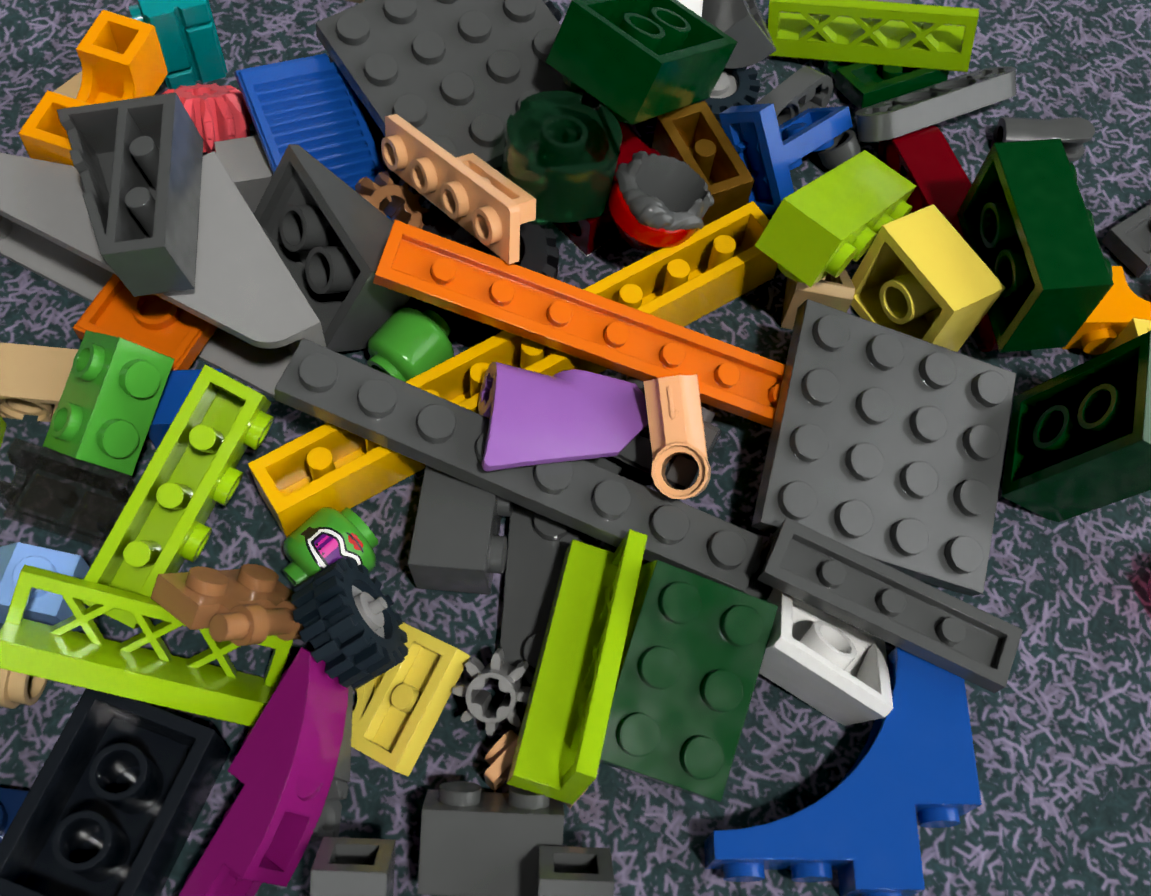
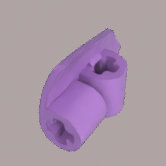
[478,362,648,472]

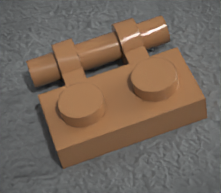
[151,564,304,646]

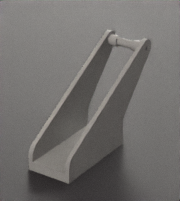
[0,151,327,398]

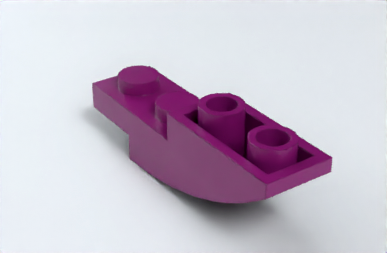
[178,647,349,896]

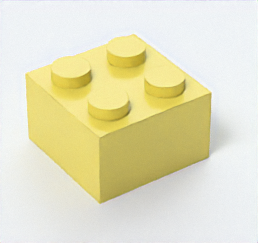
[851,204,1006,352]

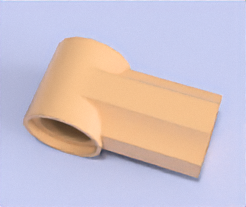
[643,375,711,500]

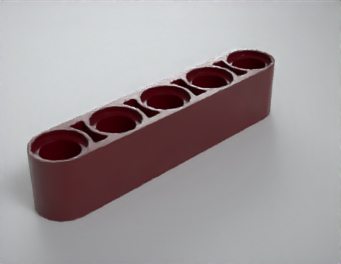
[878,125,999,352]

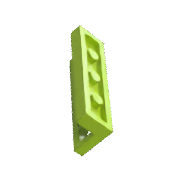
[768,0,979,72]
[507,529,648,805]
[0,565,293,727]

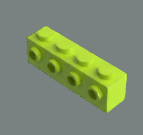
[755,150,916,288]
[81,365,274,629]

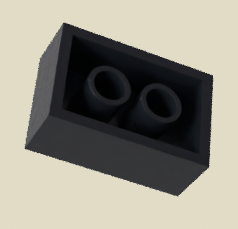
[0,689,231,896]

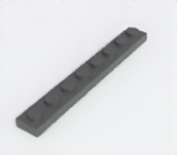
[275,338,763,593]

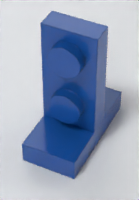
[719,103,853,215]

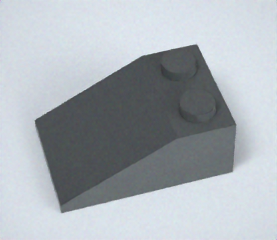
[254,144,410,352]

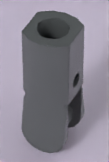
[993,117,1095,161]

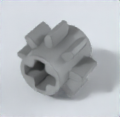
[452,648,531,736]

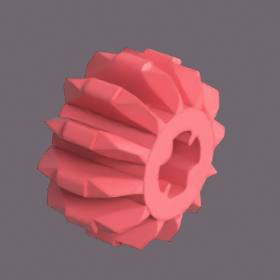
[161,83,252,153]

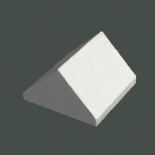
[759,588,893,726]

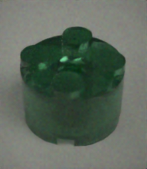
[501,90,623,225]

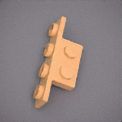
[381,114,536,264]

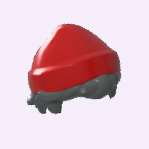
[608,151,714,251]

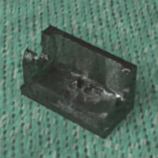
[0,438,136,549]

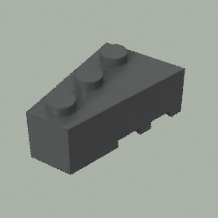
[57,93,203,297]

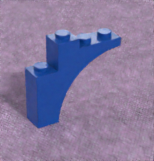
[704,647,982,896]

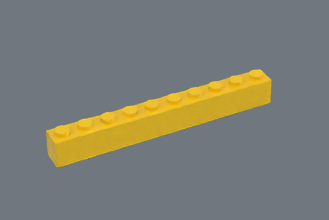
[248,201,777,538]

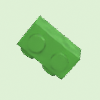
[43,330,175,476]

